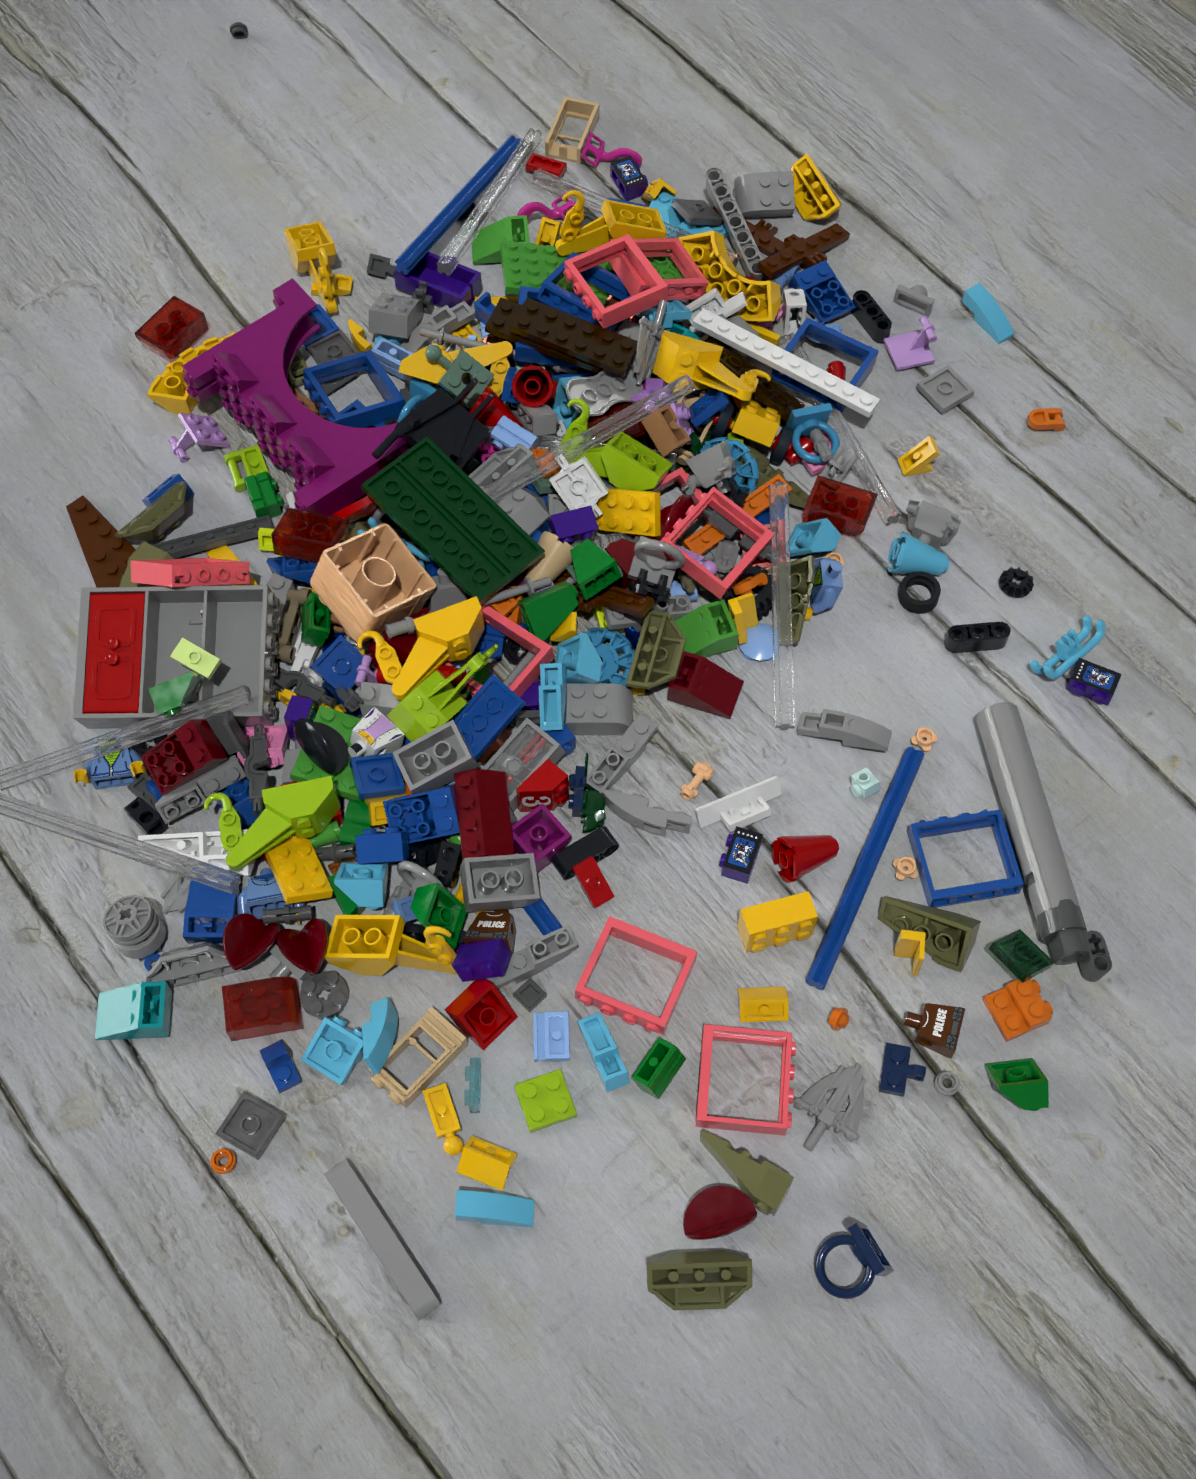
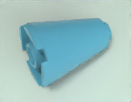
[887,531,950,575]

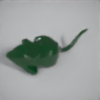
[580,753,606,833]

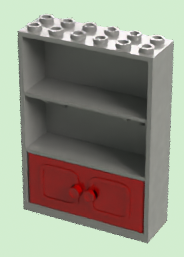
[73,585,280,729]

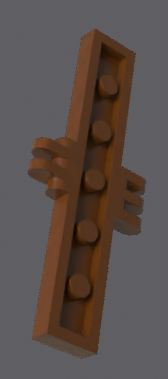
[712,206,806,270]
[757,223,850,279]
[553,572,655,618]

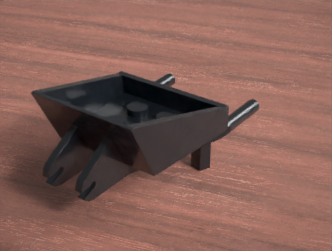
[372,378,495,471]

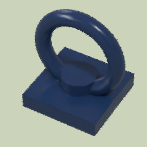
[814,1223,894,1299]

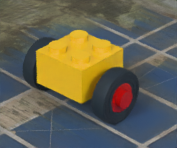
[711,400,794,464]

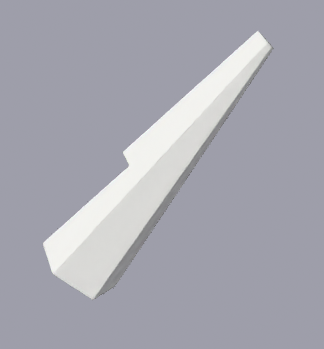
[138,829,256,876]

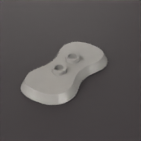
[565,368,644,417]

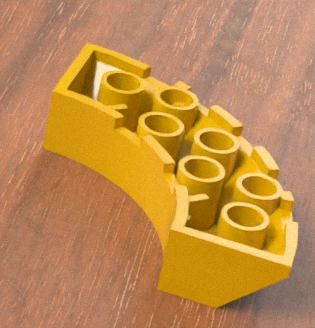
[678,230,781,322]
[147,332,235,414]

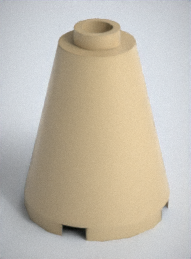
[523,531,573,592]

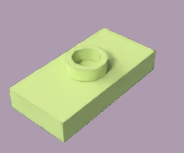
[170,637,222,680]

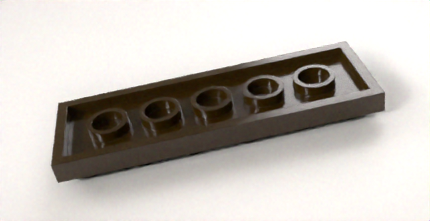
[485,297,601,374]
[510,297,638,377]
[699,334,805,422]

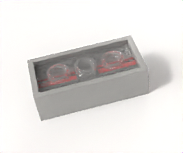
[482,718,565,812]

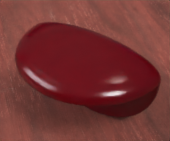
[650,494,695,543]
[223,913,279,970]
[276,918,328,974]
[683,1185,757,1240]

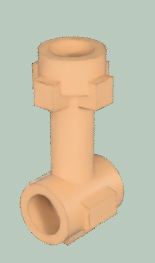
[680,761,715,801]

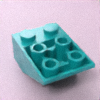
[95,981,172,1040]

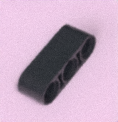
[851,290,892,344]
[944,622,1011,653]
[551,826,620,880]

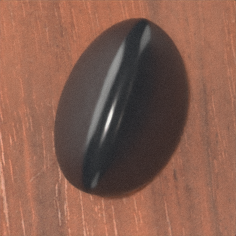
[293,718,348,775]

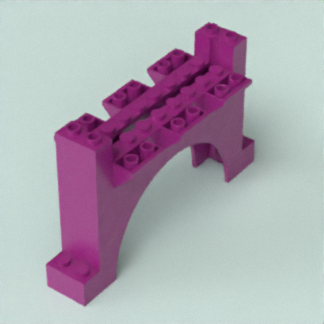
[182,278,412,530]

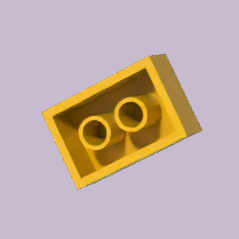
[737,891,818,953]

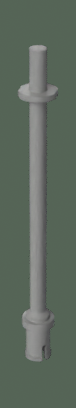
[419,327,579,374]
[385,576,551,638]

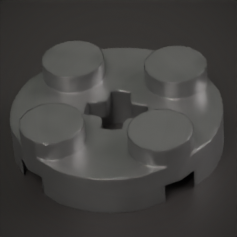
[300,971,349,1020]

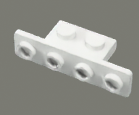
[684,288,747,335]
[695,776,782,832]

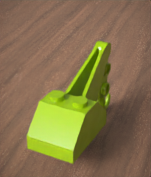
[559,398,673,491]
[387,644,498,742]
[204,776,341,871]

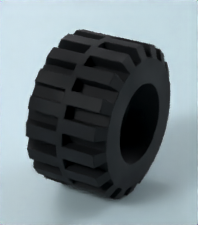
[721,564,776,621]

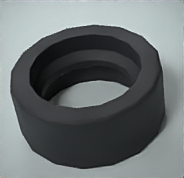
[898,571,941,614]

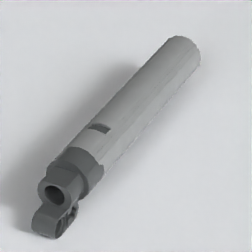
[976,702,1112,982]

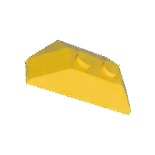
[791,153,842,221]

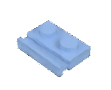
[533,1011,570,1062]

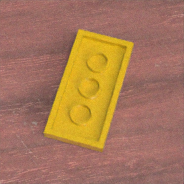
[595,487,661,536]
[264,835,333,904]

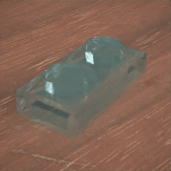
[464,1058,481,1114]

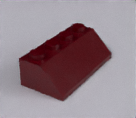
[454,768,515,859]

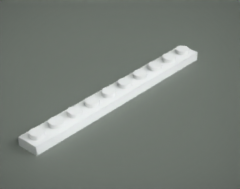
[692,308,880,418]

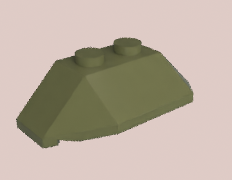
[114,481,186,541]
[626,610,686,689]
[647,1250,753,1311]

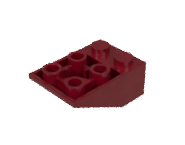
[667,651,744,719]
[141,719,228,795]

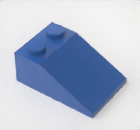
[213,767,266,829]

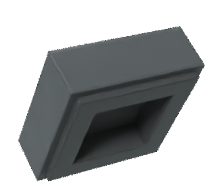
[513,978,547,1013]

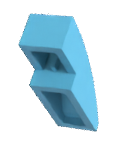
[962,283,1014,344]
[538,663,567,731]
[362,997,398,1075]
[577,1012,630,1092]
[454,1190,535,1227]

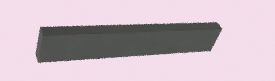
[153,515,274,558]

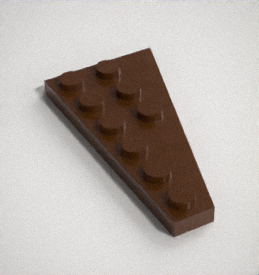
[66,495,135,588]

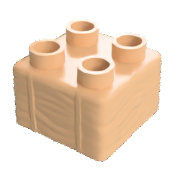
[310,523,436,643]

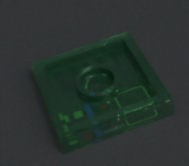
[989,929,1054,983]

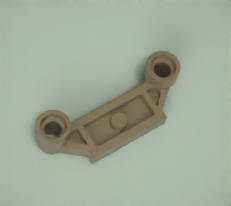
[275,588,312,663]

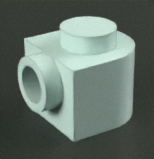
[850,768,880,800]

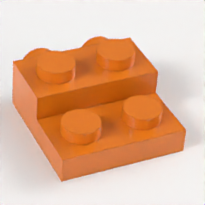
[982,975,1053,1042]

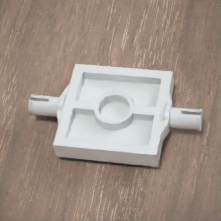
[549,453,609,518]

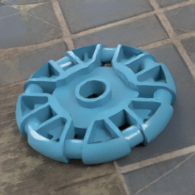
[689,437,759,494]
[566,627,635,688]

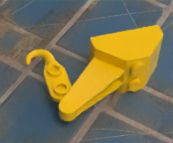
[555,190,667,256]
[283,221,338,314]
[653,330,771,401]
[398,341,513,410]
[357,596,485,700]
[324,915,458,976]

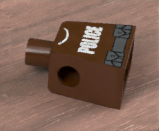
[463,909,516,955]
[904,1003,965,1059]

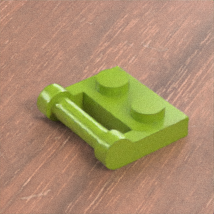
[224,445,271,492]

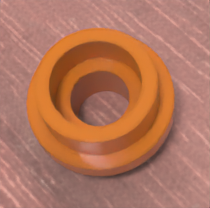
[828,1007,850,1031]
[210,1148,236,1174]

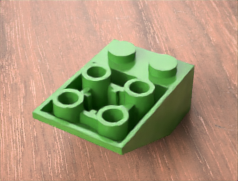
[471,215,529,264]
[674,599,739,657]

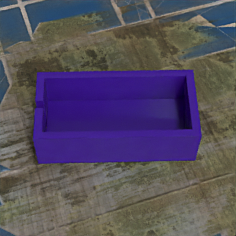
[394,252,482,308]

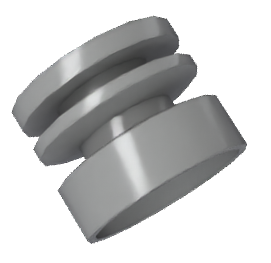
[103,895,166,959]

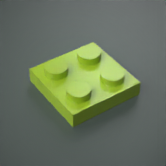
[514,1069,577,1133]

